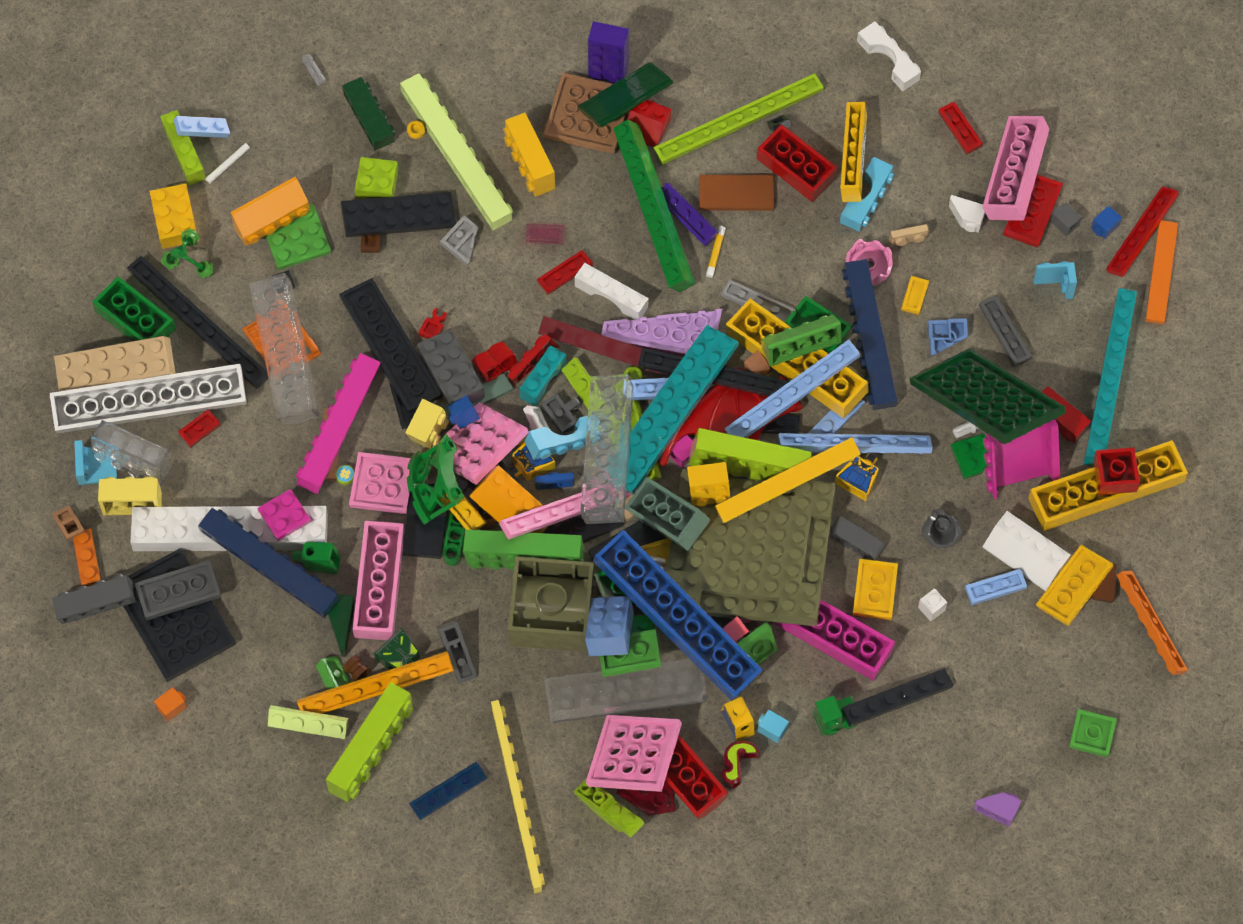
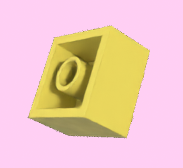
[405,399,449,449]

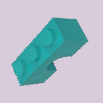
[519,345,567,407]

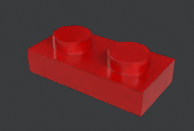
[178,409,220,448]

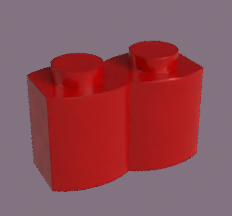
[472,341,517,382]

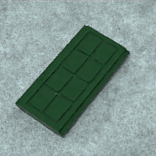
[578,62,673,128]

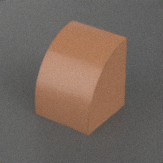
[743,350,770,375]

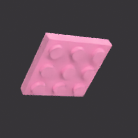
[349,452,411,514]

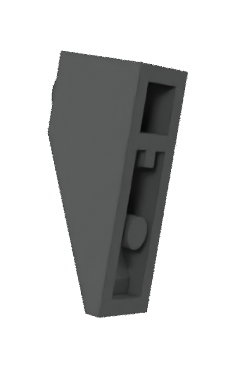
[436,620,477,684]

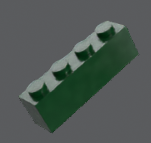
[342,77,396,151]

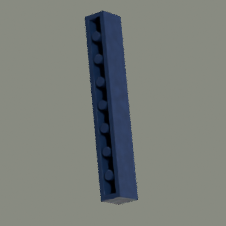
[841,259,898,410]
[198,508,338,619]

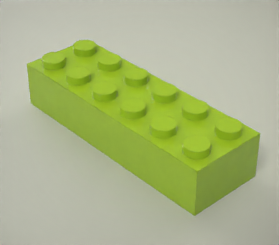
[688,428,812,481]
[326,682,413,803]

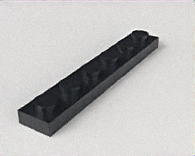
[841,668,954,727]

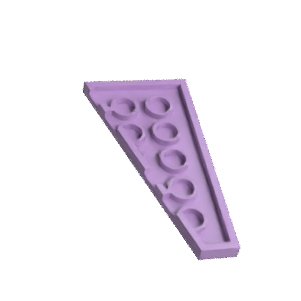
[601,309,722,357]

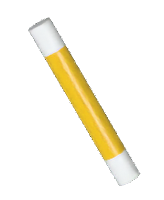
[706,226,726,278]

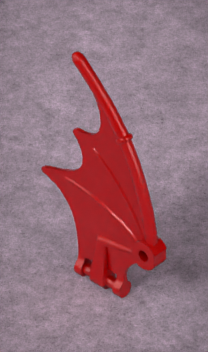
[660,367,803,466]

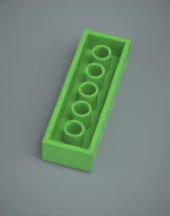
[463,530,585,570]

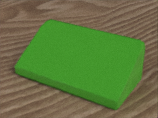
[316,656,350,690]

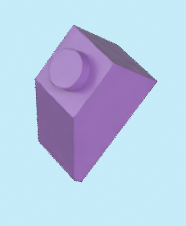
[973,792,1021,827]

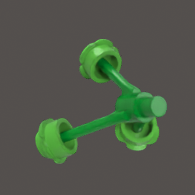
[161,229,214,279]

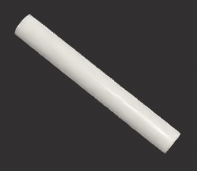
[205,143,250,184]

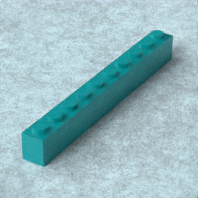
[1083,288,1137,467]

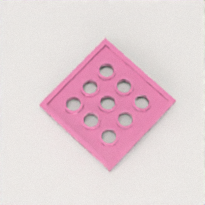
[434,402,529,485]
[586,715,682,792]

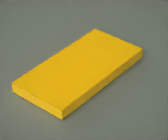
[1036,545,1113,626]

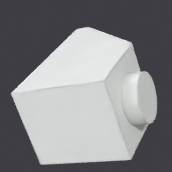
[949,195,985,232]

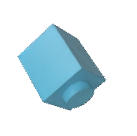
[757,710,789,743]

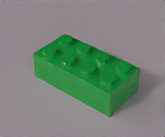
[92,276,176,341]

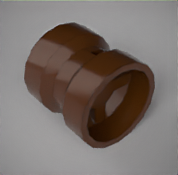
[343,655,370,681]

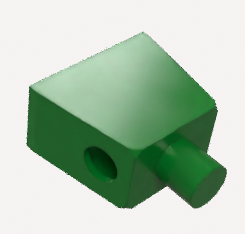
[293,542,341,575]

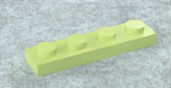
[267,705,348,739]

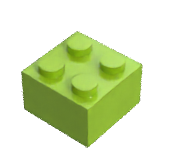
[355,157,398,200]

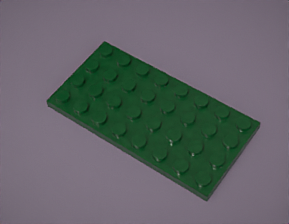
[910,348,1066,444]

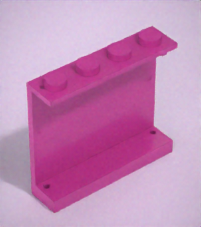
[983,419,1060,499]

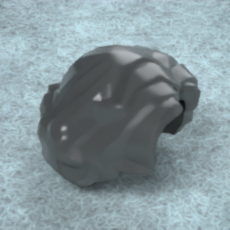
[922,509,962,549]

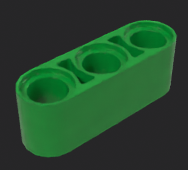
[443,512,466,566]

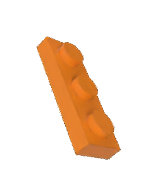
[73,528,101,586]

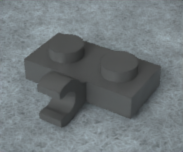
[541,393,581,435]

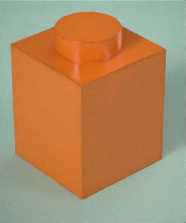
[154,687,187,722]

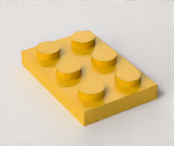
[853,559,898,620]

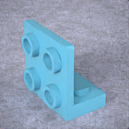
[1033,261,1077,299]
[74,440,117,485]

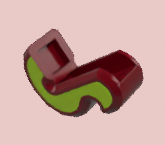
[722,741,760,789]

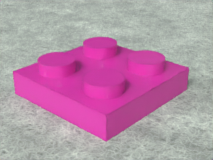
[257,489,311,541]

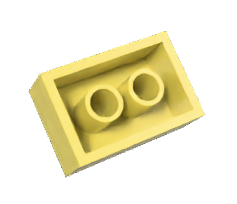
[98,476,162,515]

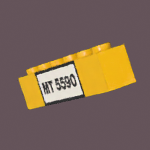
[840,102,867,202]

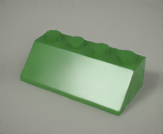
[761,315,841,367]

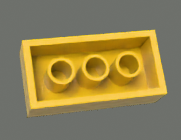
[503,113,555,197]

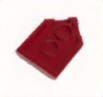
[616,768,676,816]

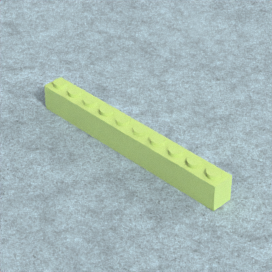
[400,73,513,230]

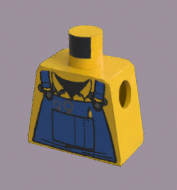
[509,442,555,481]
[835,453,879,501]
[721,697,755,742]

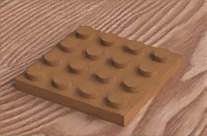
[543,72,627,154]

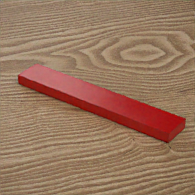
[1106,186,1179,277]

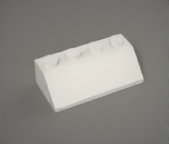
[983,511,1071,591]

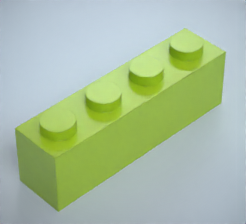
[160,110,205,186]

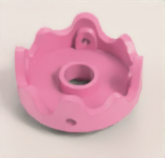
[846,239,893,286]

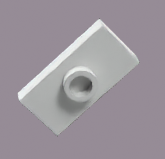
[523,406,550,430]

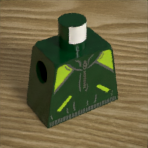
[374,628,420,670]

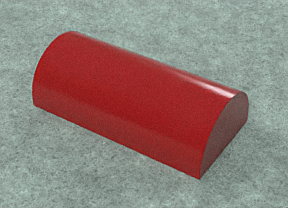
[648,735,728,819]

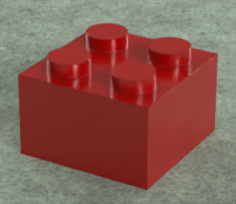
[1093,447,1140,495]

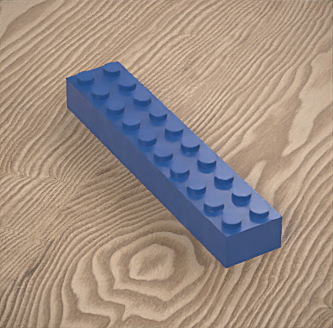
[593,530,763,701]

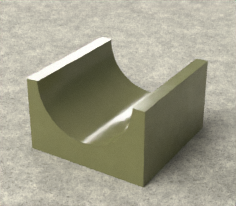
[508,556,594,652]

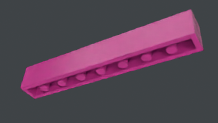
[296,353,381,494]

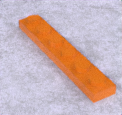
[1116,571,1188,675]

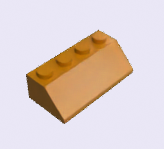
[230,176,310,246]
[469,465,548,533]

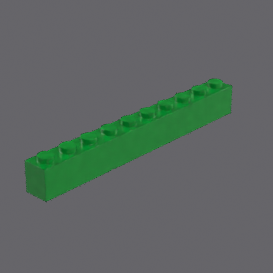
[613,119,695,292]

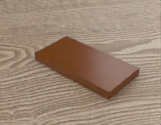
[699,175,774,211]

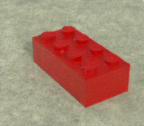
[756,124,838,202]

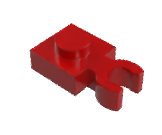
[418,308,447,339]

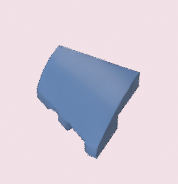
[927,318,968,356]

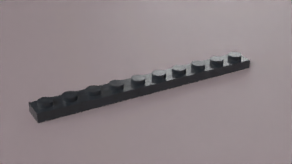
[127,256,270,389]

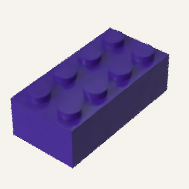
[588,21,629,84]

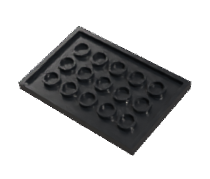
[123,548,236,682]

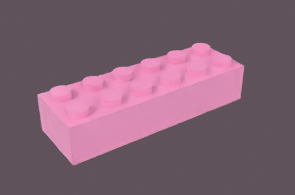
[983,116,1049,221]
[353,521,405,640]

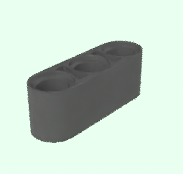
[829,517,885,561]

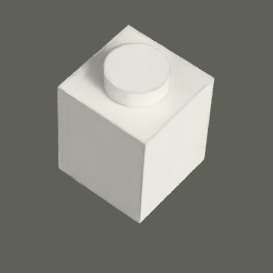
[918,588,947,622]

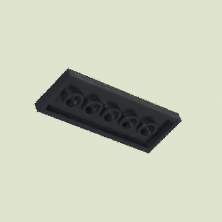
[340,192,456,237]

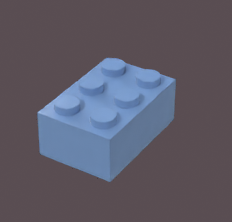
[585,596,634,656]

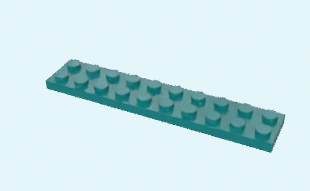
[601,325,739,495]

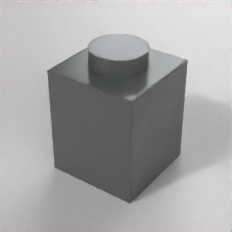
[1051,203,1082,236]

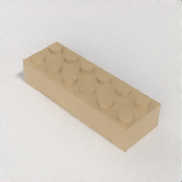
[54,336,175,392]

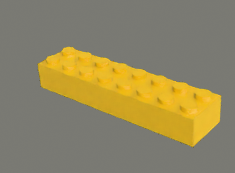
[726,298,868,419]
[1028,440,1188,531]

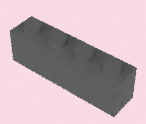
[52,575,137,624]

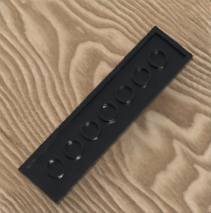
[339,278,443,414]

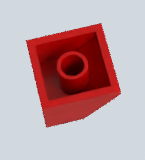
[628,99,672,147]

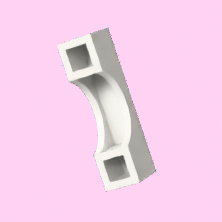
[857,22,921,91]
[575,263,649,320]

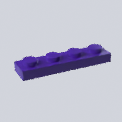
[662,183,719,246]

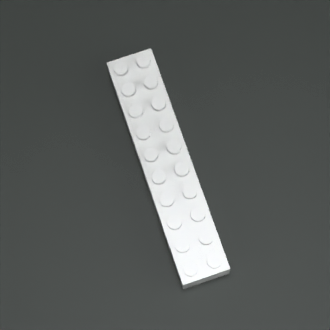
[50,364,247,433]
[130,506,328,551]

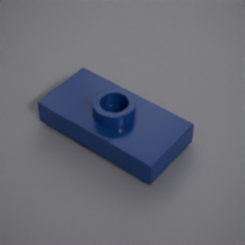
[535,472,574,490]

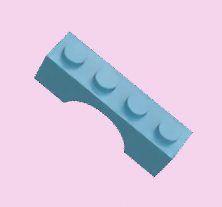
[840,157,894,232]
[524,414,605,460]

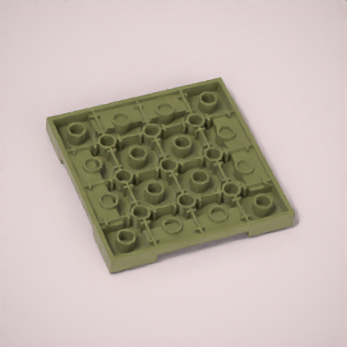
[665,469,835,626]

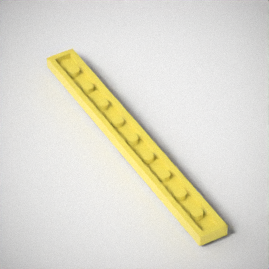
[491,700,545,894]

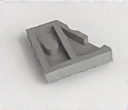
[439,216,478,266]

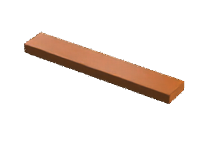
[1145,220,1178,324]

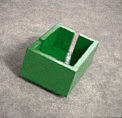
[784,295,852,354]

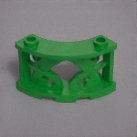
[407,434,464,524]

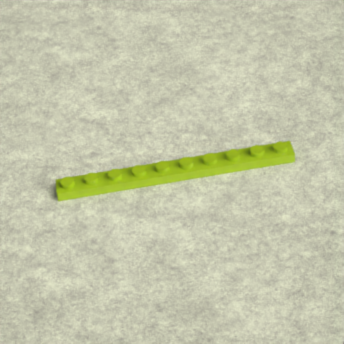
[653,73,824,165]

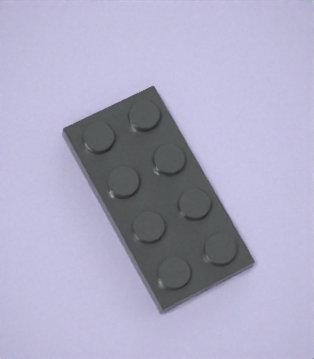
[135,560,222,620]

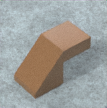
[52,505,85,540]

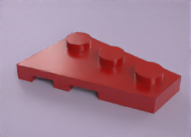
[507,334,559,384]

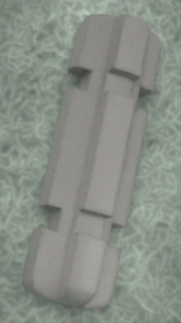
[302,54,326,86]

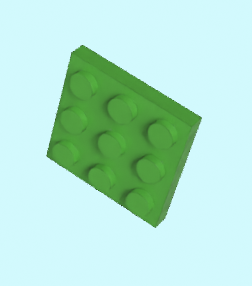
[266,204,331,270]

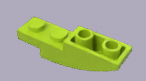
[573,778,644,838]

